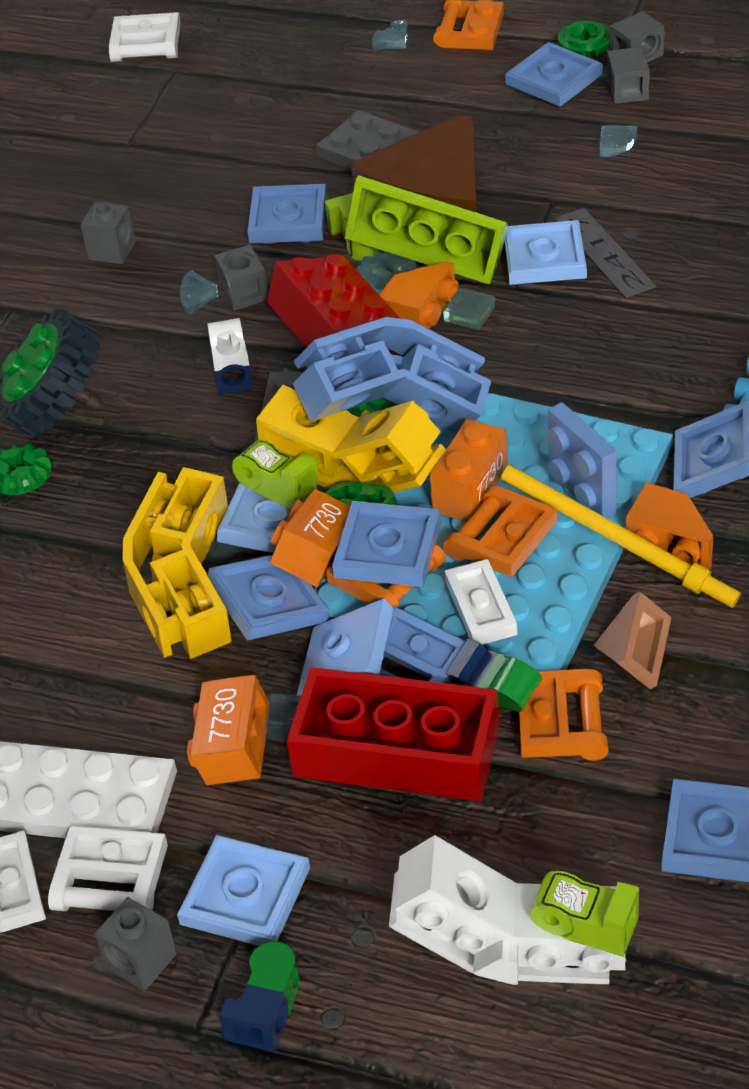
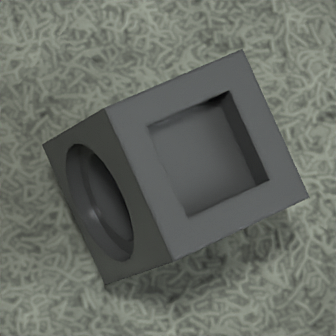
[610,11,665,62]
[608,47,650,104]
[80,202,136,264]
[214,244,269,311]
[95,897,177,991]

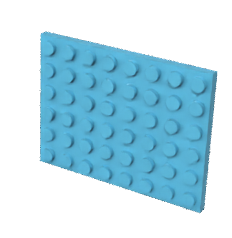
[315,382,673,671]

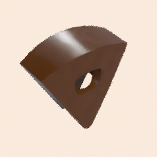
[351,115,477,213]

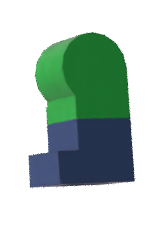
[445,639,543,712]
[219,942,300,1052]

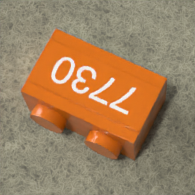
[430,419,508,522]
[270,489,351,587]
[187,675,271,785]

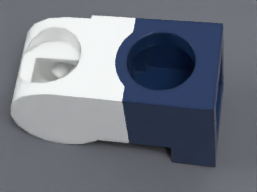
[207,318,253,395]

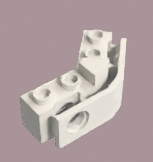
[389,835,625,985]

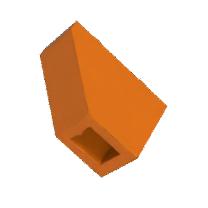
[379,261,458,329]
[626,482,713,570]

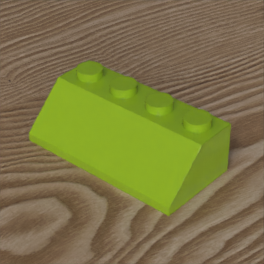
[345,175,508,285]

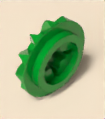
[558,21,610,57]
[0,443,51,495]

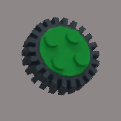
[0,309,102,436]

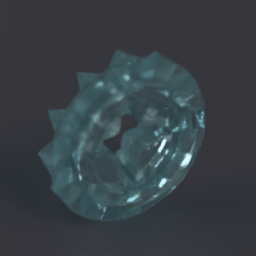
[357,250,418,293]

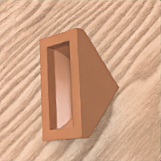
[593,592,672,689]

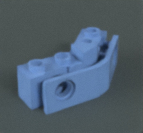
[293,317,491,434]

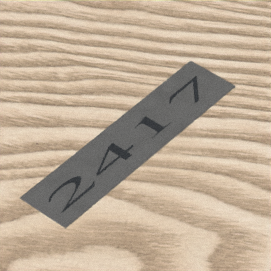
[555,208,657,298]

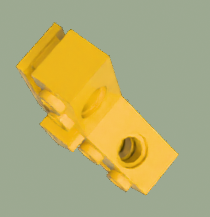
[256,385,446,493]
[123,467,232,659]

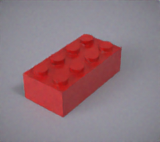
[267,254,404,357]
[287,667,500,802]

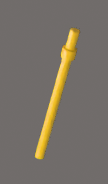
[501,464,741,608]

